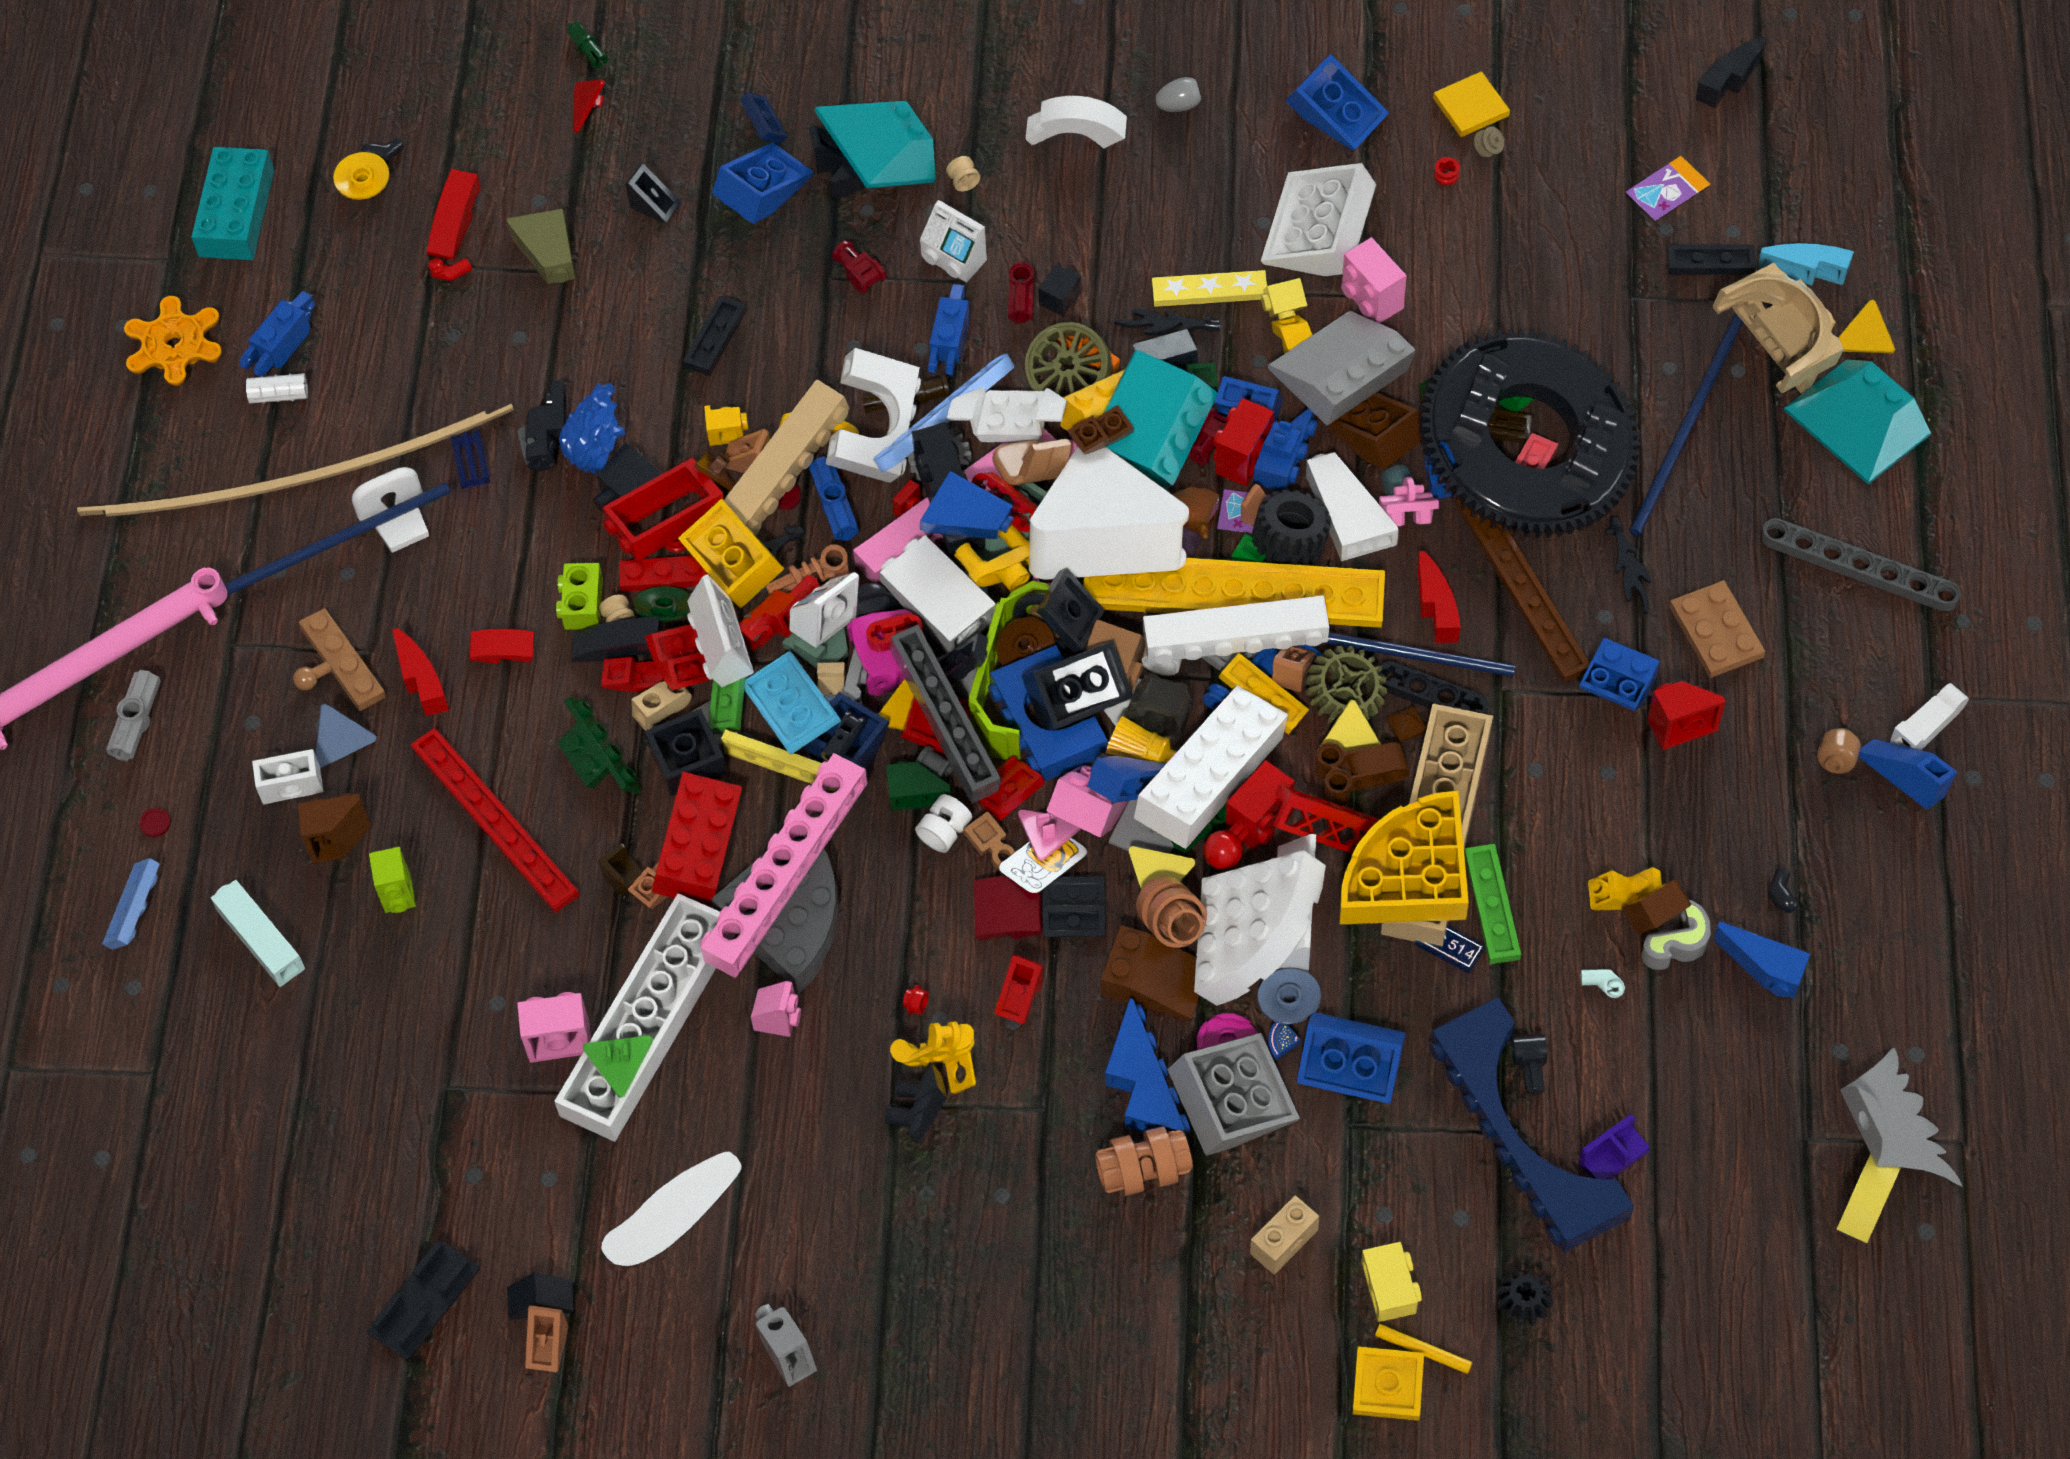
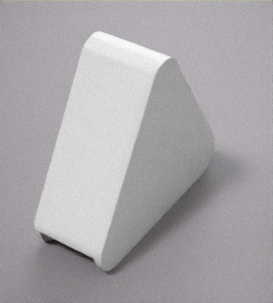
[1029,447,1189,580]

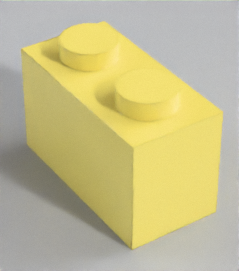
[1361,1242,1422,1322]

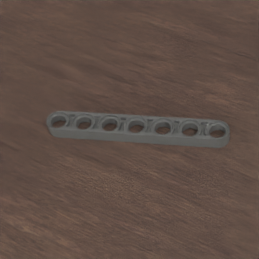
[1761,518,1961,612]

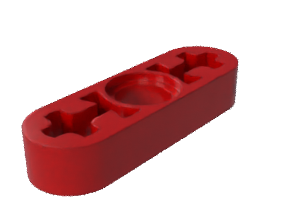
[971,472,1038,533]

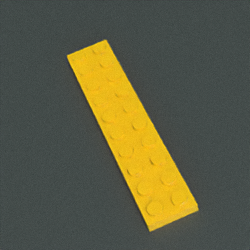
[1083,558,1385,628]

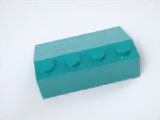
[1103,349,1217,489]

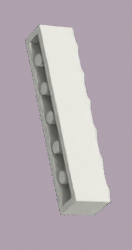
[1143,596,1329,664]

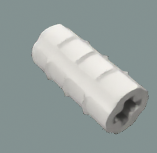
[246,373,308,404]

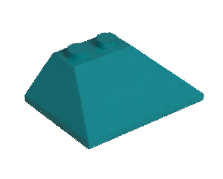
[814,101,936,188]
[1784,360,1931,484]

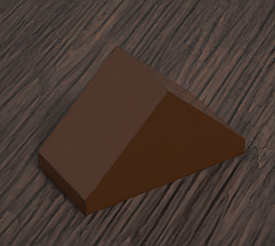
[1621,878,1691,934]

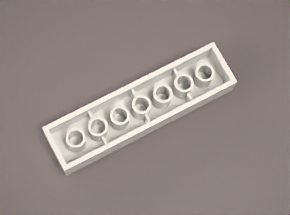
[554,893,736,1142]

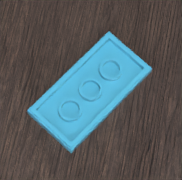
[744,651,841,755]

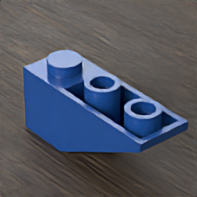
[1253,408,1318,492]
[1859,739,1957,810]

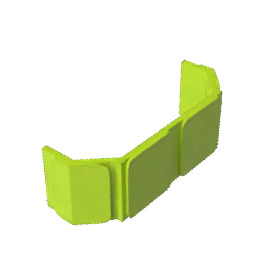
[969,581,1050,760]

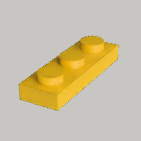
[1218,653,1309,735]

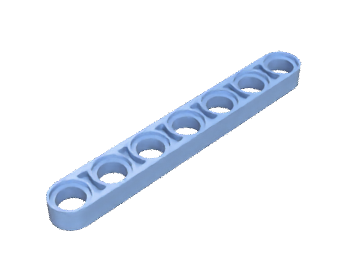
[873,354,1015,472]

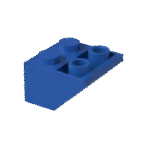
[1579,638,1660,711]

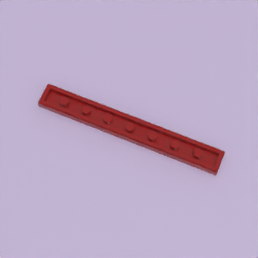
[410,727,580,913]

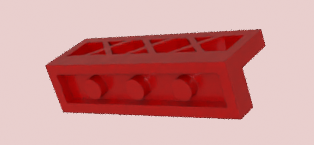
[1273,784,1380,854]

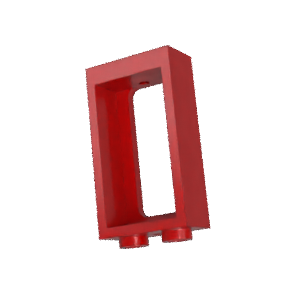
[603,457,724,562]

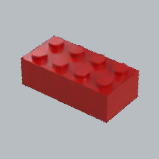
[651,772,742,908]

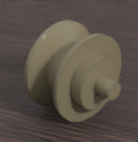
[1474,127,1504,157]

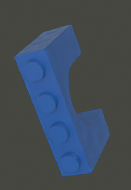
[988,645,1108,782]

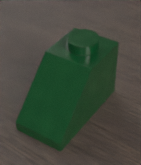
[886,761,951,811]

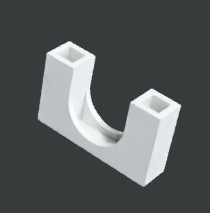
[826,348,921,483]

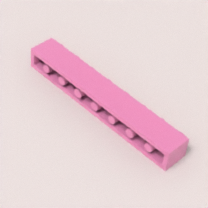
[853,428,1056,585]

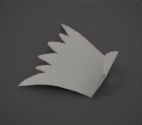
[1840,1048,1963,1187]

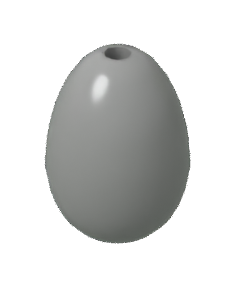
[1156,77,1202,112]

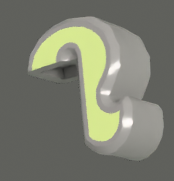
[1641,900,1711,970]

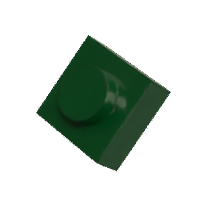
[1187,362,1218,393]

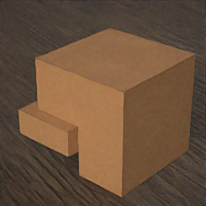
[1084,620,1145,693]

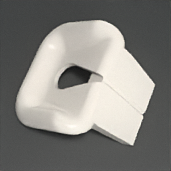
[352,467,429,553]

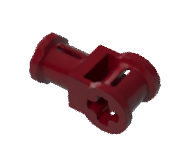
[832,240,886,295]
[1188,407,1227,465]

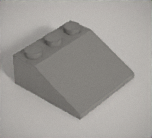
[1167,1033,1300,1156]

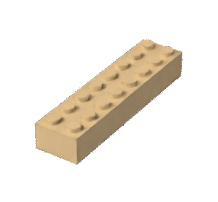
[1381,704,1493,947]

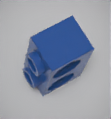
[1214,376,1283,423]

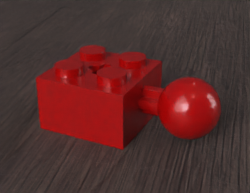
[1203,760,1295,870]

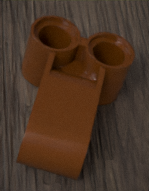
[1315,742,1410,806]

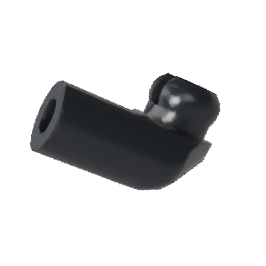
[361,137,404,162]

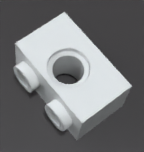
[252,749,323,804]

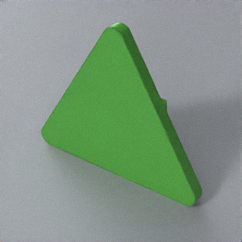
[582,1036,653,1098]

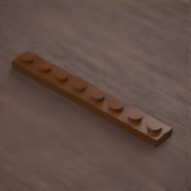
[1451,493,1590,683]

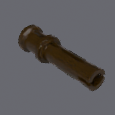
[861,373,950,413]

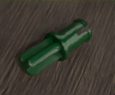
[567,21,608,69]

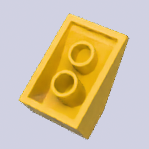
[678,499,784,608]

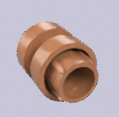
[1136,876,1207,948]
[1095,1126,1193,1197]

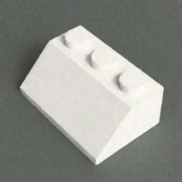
[687,574,754,687]

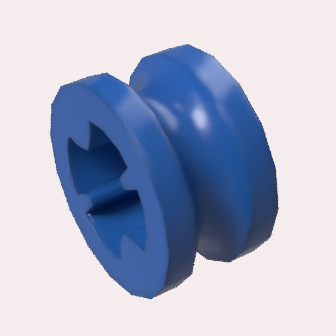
[1202,684,1231,710]

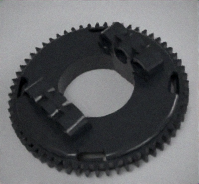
[1418,329,1641,539]

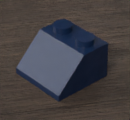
[805,692,889,770]

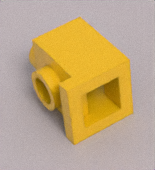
[704,405,748,446]

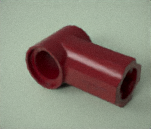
[1008,262,1035,323]

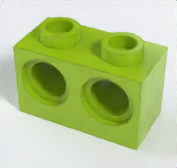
[556,563,603,630]
[369,847,416,913]

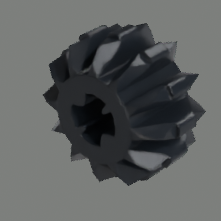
[1497,1269,1553,1326]

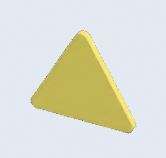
[1319,700,1381,752]
[1129,846,1196,889]

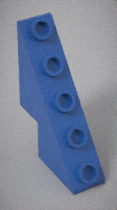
[1105,999,1190,1134]

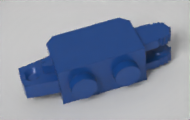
[928,284,970,376]
[239,291,315,376]

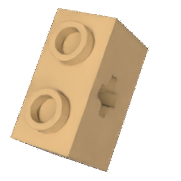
[1250,1195,1319,1275]

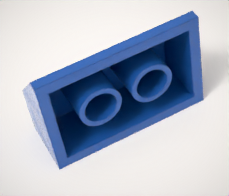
[1297,1012,1406,1104]

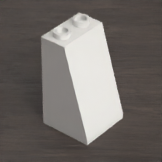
[880,535,996,654]

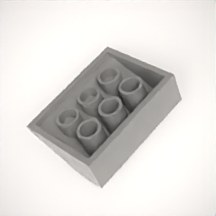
[1268,311,1416,426]

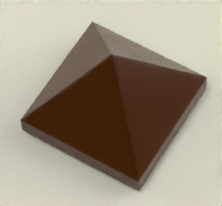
[1386,706,1427,743]

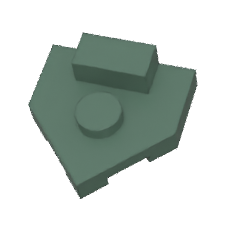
[782,627,848,668]

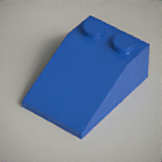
[1285,54,1389,151]
[712,142,814,224]

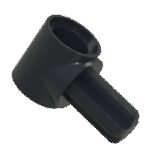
[1511,1034,1547,1095]

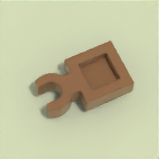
[963,811,1015,869]

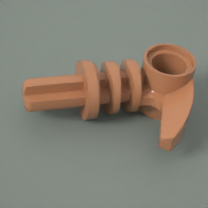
[766,545,849,595]

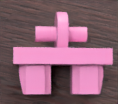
[1379,477,1439,526]

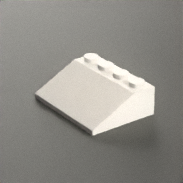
[1261,163,1376,276]

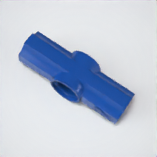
[809,456,859,542]

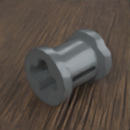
[916,745,953,781]

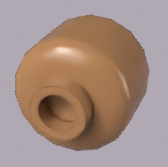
[1817,728,1861,774]

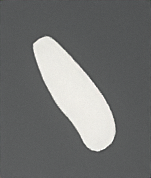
[601,1152,741,1266]

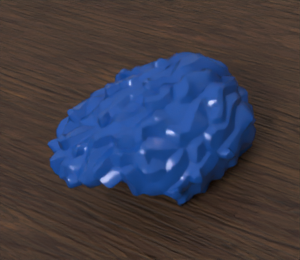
[559,383,625,475]

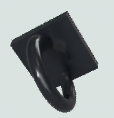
[1012,568,1105,653]

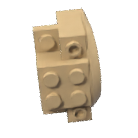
[1712,263,1844,394]

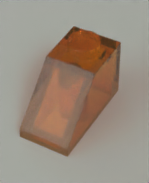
[1171,486,1219,538]

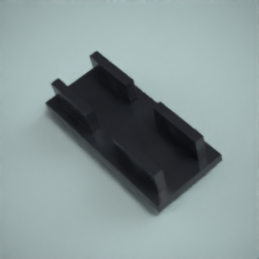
[366,1240,481,1361]

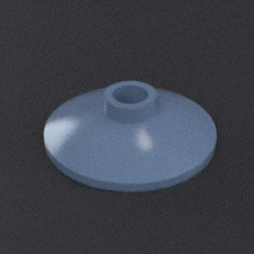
[1258,968,1321,1024]

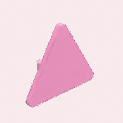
[1018,810,1081,861]

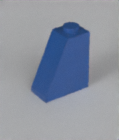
[920,471,1014,539]

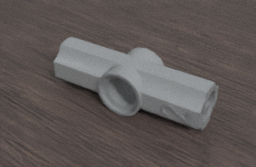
[106,670,161,761]

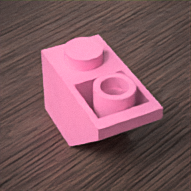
[751,981,801,1037]

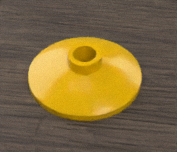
[333,152,389,200]

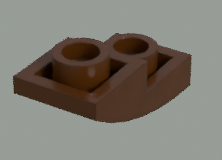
[1068,405,1134,455]

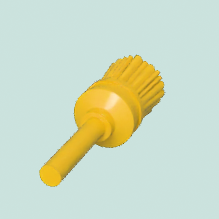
[1106,716,1176,763]

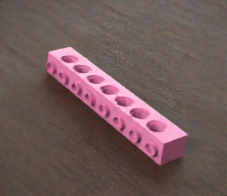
[700,753,868,978]

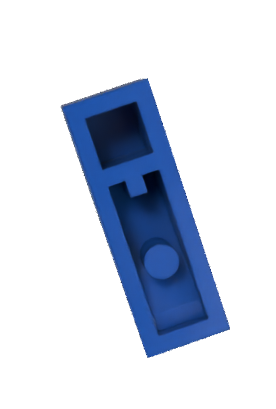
[1087,756,1167,803]
[1714,921,1810,999]

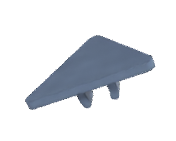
[315,704,376,768]

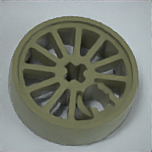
[1025,322,1113,396]

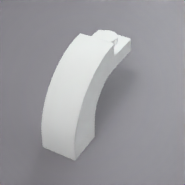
[1026,96,1127,148]

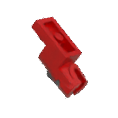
[739,575,820,651]

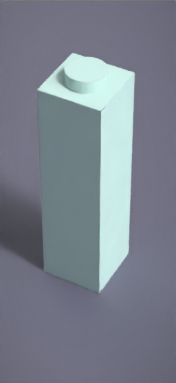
[211,880,305,987]

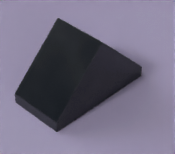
[809,125,847,174]
[625,163,681,223]
[507,1272,575,1320]

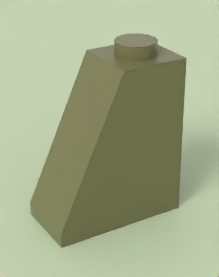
[507,209,576,284]

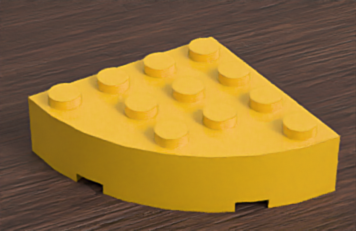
[1340,790,1469,924]

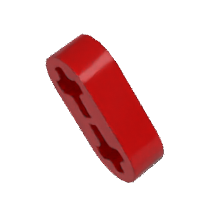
[866,613,923,652]

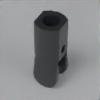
[821,711,867,761]

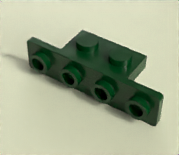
[557,697,642,794]

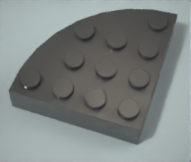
[711,836,839,995]

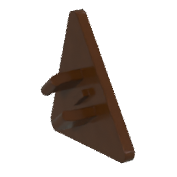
[694,452,736,491]

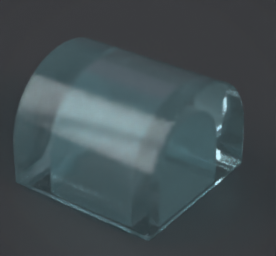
[1381,465,1416,496]

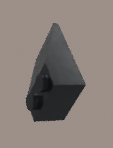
[1021,641,1134,731]

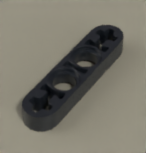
[1378,662,1488,714]

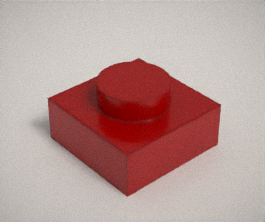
[892,479,922,518]

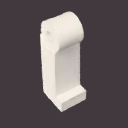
[1890,683,1969,750]

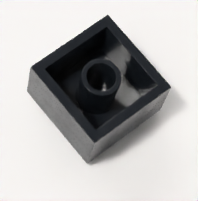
[645,709,727,797]

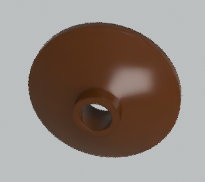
[996,617,1055,667]

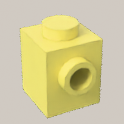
[1261,278,1308,320]

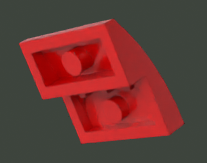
[645,624,713,691]

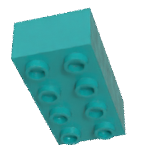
[191,147,275,260]

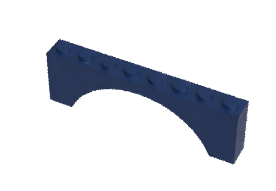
[1429,997,1634,1253]

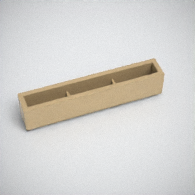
[724,379,850,536]

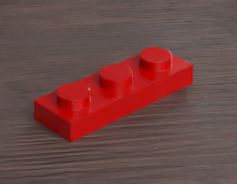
[619,556,709,592]

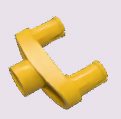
[954,525,1031,592]

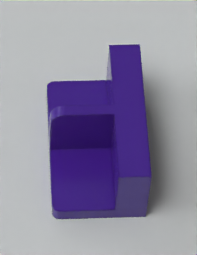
[1578,1114,1650,1180]

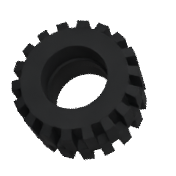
[1252,490,1331,566]

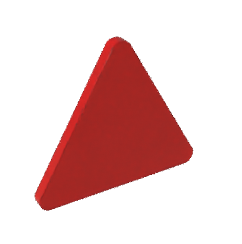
[573,79,605,133]

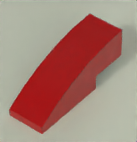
[427,169,481,260]
[1417,551,1461,643]
[392,628,449,716]

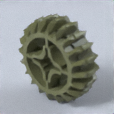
[1305,645,1387,723]

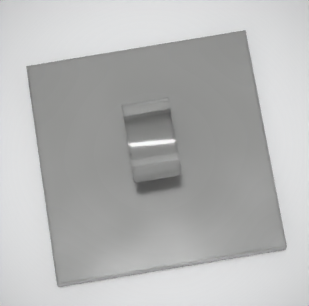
[1109,799,1174,854]

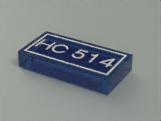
[1415,926,1485,974]

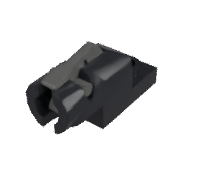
[517,380,567,471]

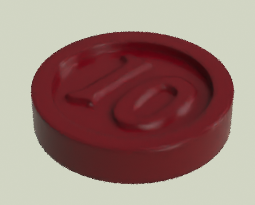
[777,485,801,510]
[139,808,171,838]

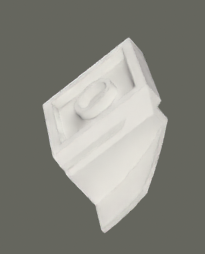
[947,387,1067,442]

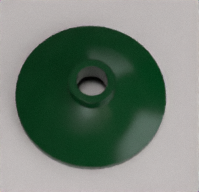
[634,586,691,622]

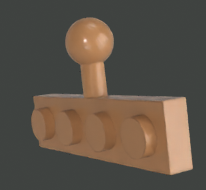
[293,608,386,711]

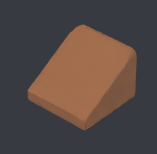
[1240,484,1266,527]

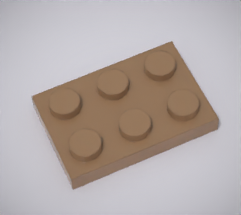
[1669,580,1765,678]

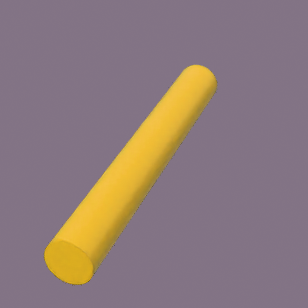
[1375,1324,1472,1374]

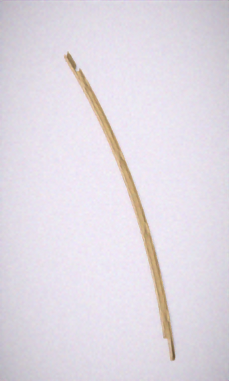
[77,404,514,516]

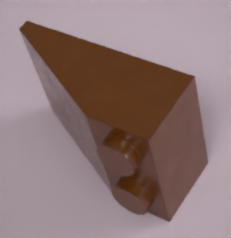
[1319,392,1422,469]
[1101,925,1200,1022]

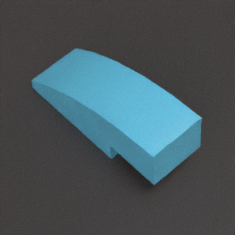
[1757,243,1854,286]

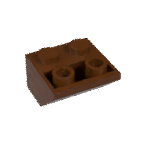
[298,793,371,864]

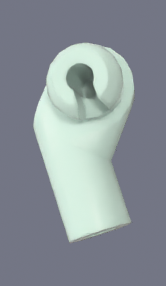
[1580,969,1625,998]

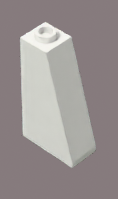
[1306,452,1398,561]

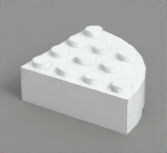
[1194,850,1326,1006]

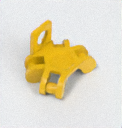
[890,1021,976,1094]

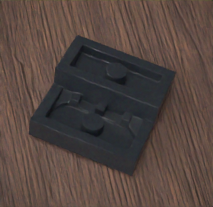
[1042,876,1105,938]

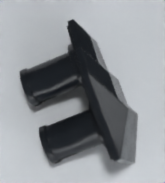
[885,1062,947,1144]

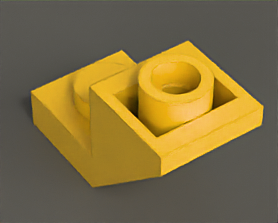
[1271,315,1312,354]
[1588,867,1662,911]

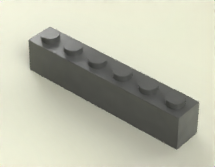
[890,625,1001,804]

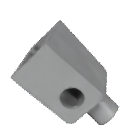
[755,1304,817,1387]

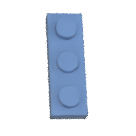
[102,858,160,950]

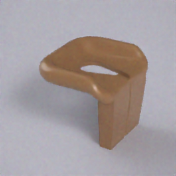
[992,439,1071,486]

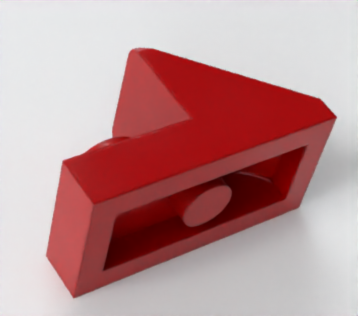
[994,954,1043,1024]

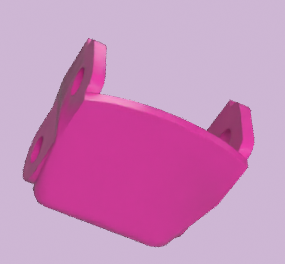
[847,609,912,697]

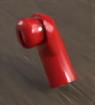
[428,258,472,281]

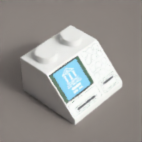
[920,200,987,283]
[789,572,859,648]

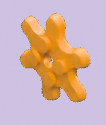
[124,296,222,386]

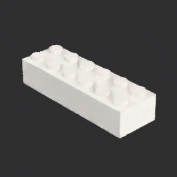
[1134,685,1289,849]

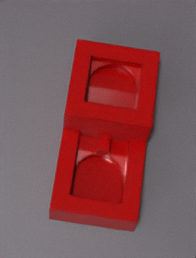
[469,629,534,664]
[601,657,664,693]

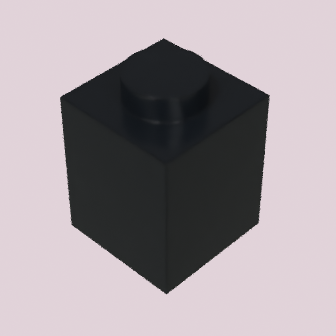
[1038,264,1081,316]

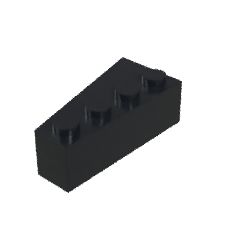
[911,422,984,559]

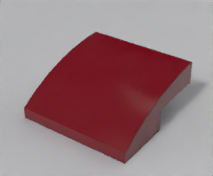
[974,876,1042,941]

